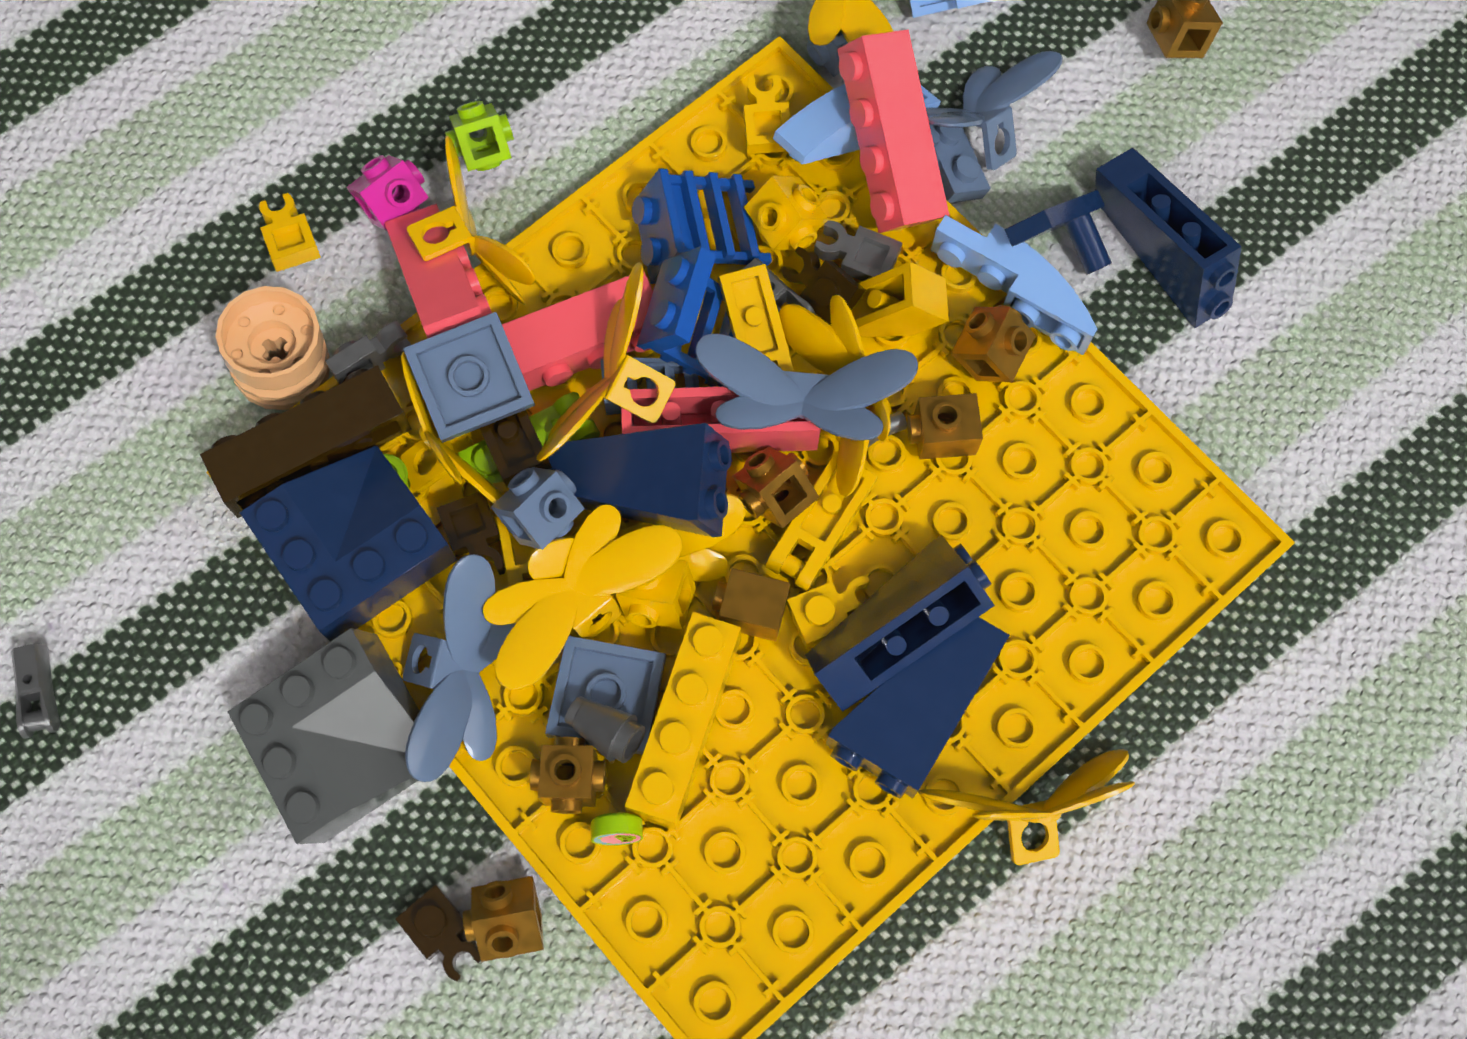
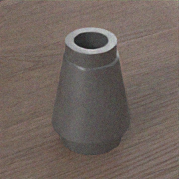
[565,696,645,763]

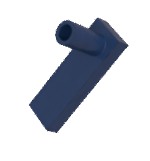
[1004,190,1112,275]

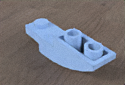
[773,84,941,165]
[931,215,1097,355]

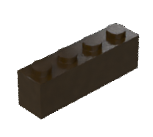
[200,365,412,518]

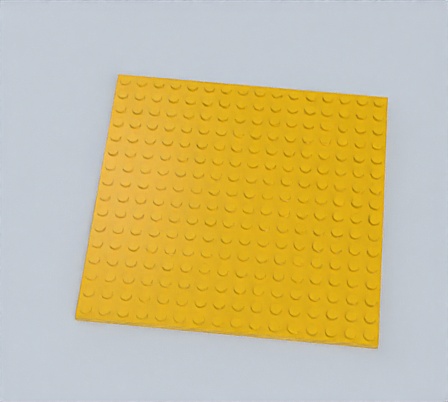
[206,36,1295,1039]

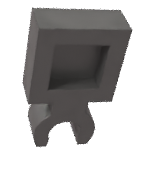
[814,220,902,281]
[325,320,411,384]

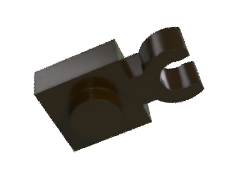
[781,247,866,325]
[437,492,506,575]
[395,885,483,982]

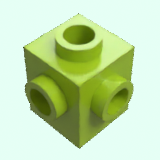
[445,101,514,172]

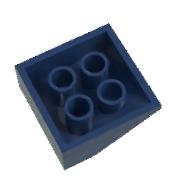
[239,446,457,642]

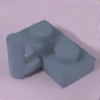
[929,124,991,203]

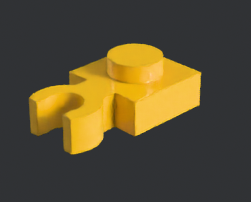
[744,74,791,154]
[259,193,321,272]
[786,576,870,648]

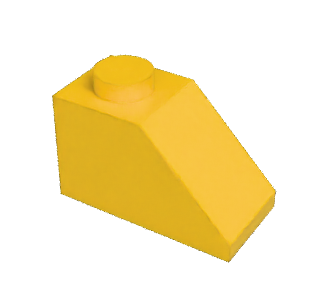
[851,261,949,337]

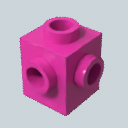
[346,155,429,230]

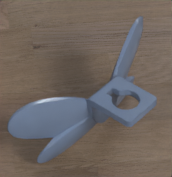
[926,51,1063,170]
[696,334,918,440]
[403,554,515,782]

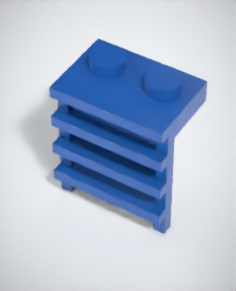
[632,168,772,284]
[636,246,733,387]

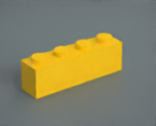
[625,612,741,831]

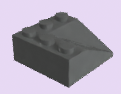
[228,628,419,844]

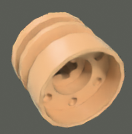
[215,286,330,410]

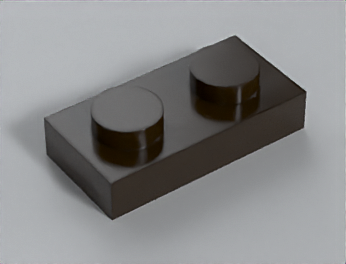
[479,410,552,488]

